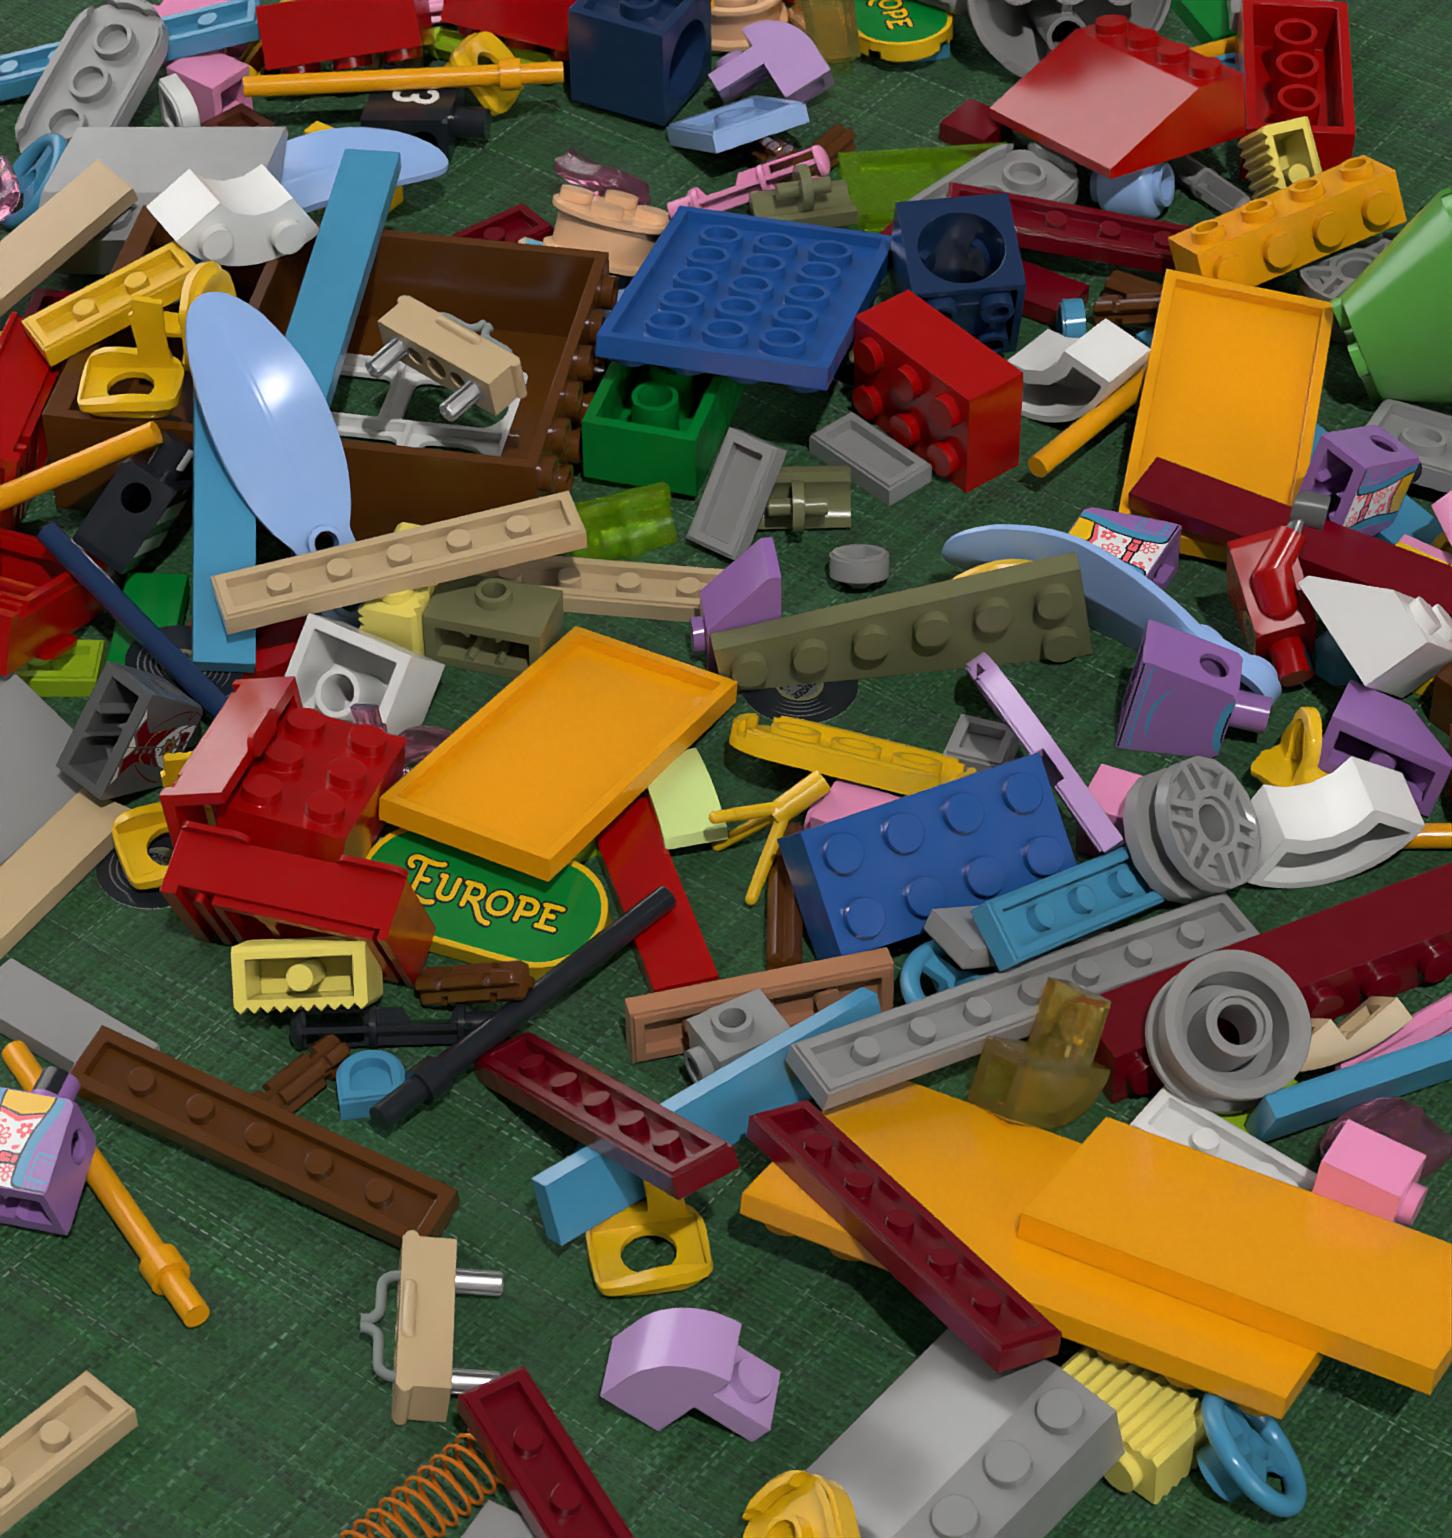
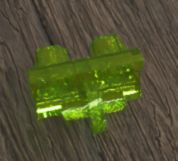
[570,481,678,560]

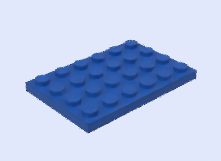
[595,205,892,393]

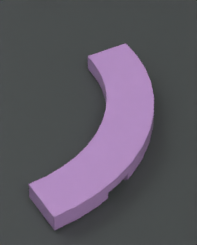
[965,652,1124,856]

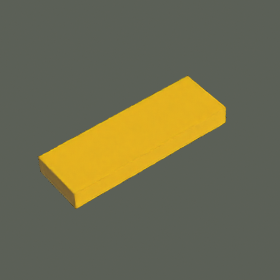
[21,241,196,367]

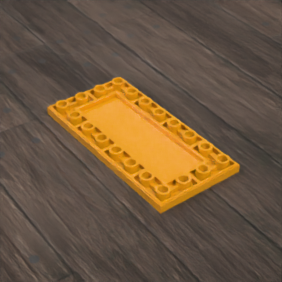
[740,1080,1325,1420]

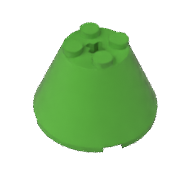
[1330,187,1452,404]

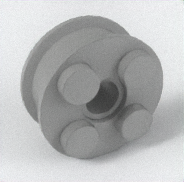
[1145,950,1312,1114]

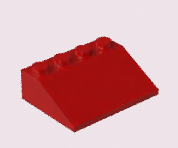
[989,14,1246,180]

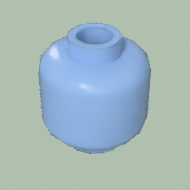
[1090,162,1175,220]

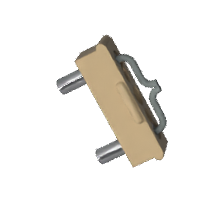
[365,295,527,422]
[360,1230,504,1425]

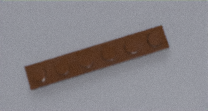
[69,1025,460,1248]

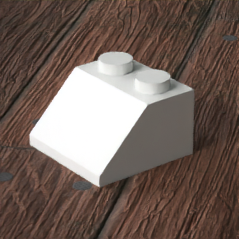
[1298,576,1452,698]
[284,613,445,739]

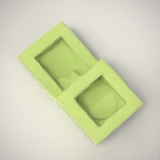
[643,748,728,850]

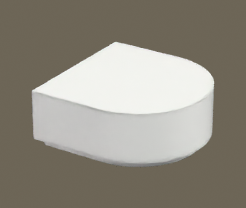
[158,73,201,127]

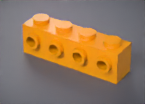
[1168,155,1407,286]

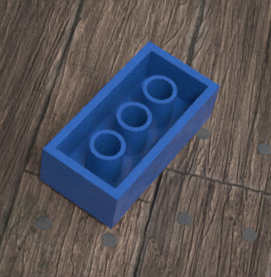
[777,752,1077,961]

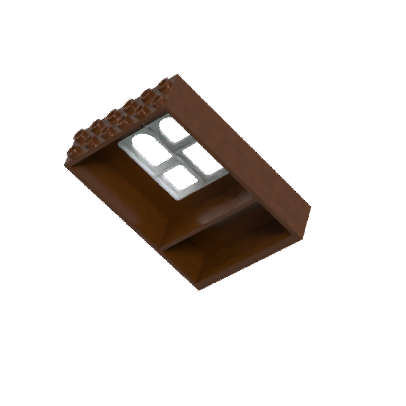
[42,205,618,541]

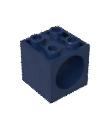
[568,0,712,126]
[888,193,1027,355]

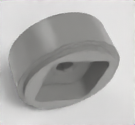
[829,544,890,589]

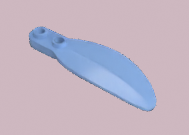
[280,127,448,213]
[185,292,361,628]
[941,524,1282,707]

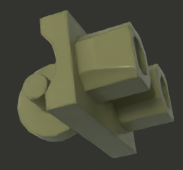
[749,164,858,229]
[757,465,851,533]

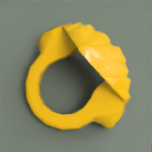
[1250,706,1328,787]

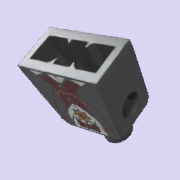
[56,661,203,800]

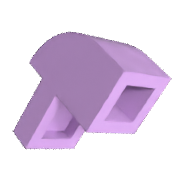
[708,20,835,105]
[600,1308,781,1442]

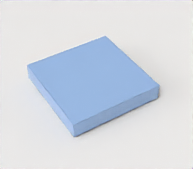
[666,95,810,154]

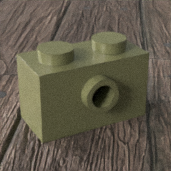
[422,575,565,679]

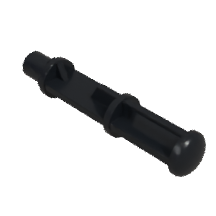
[289,1004,497,1049]

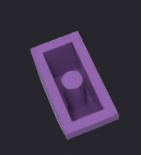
[689,537,782,675]
[1318,679,1452,817]

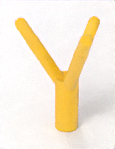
[708,770,831,906]

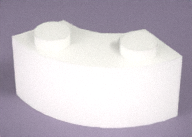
[146,164,319,266]
[1007,318,1151,423]
[1247,756,1425,888]

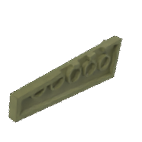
[710,552,1093,692]

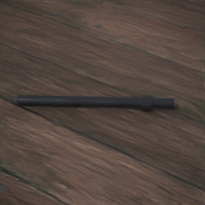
[369,886,676,1131]

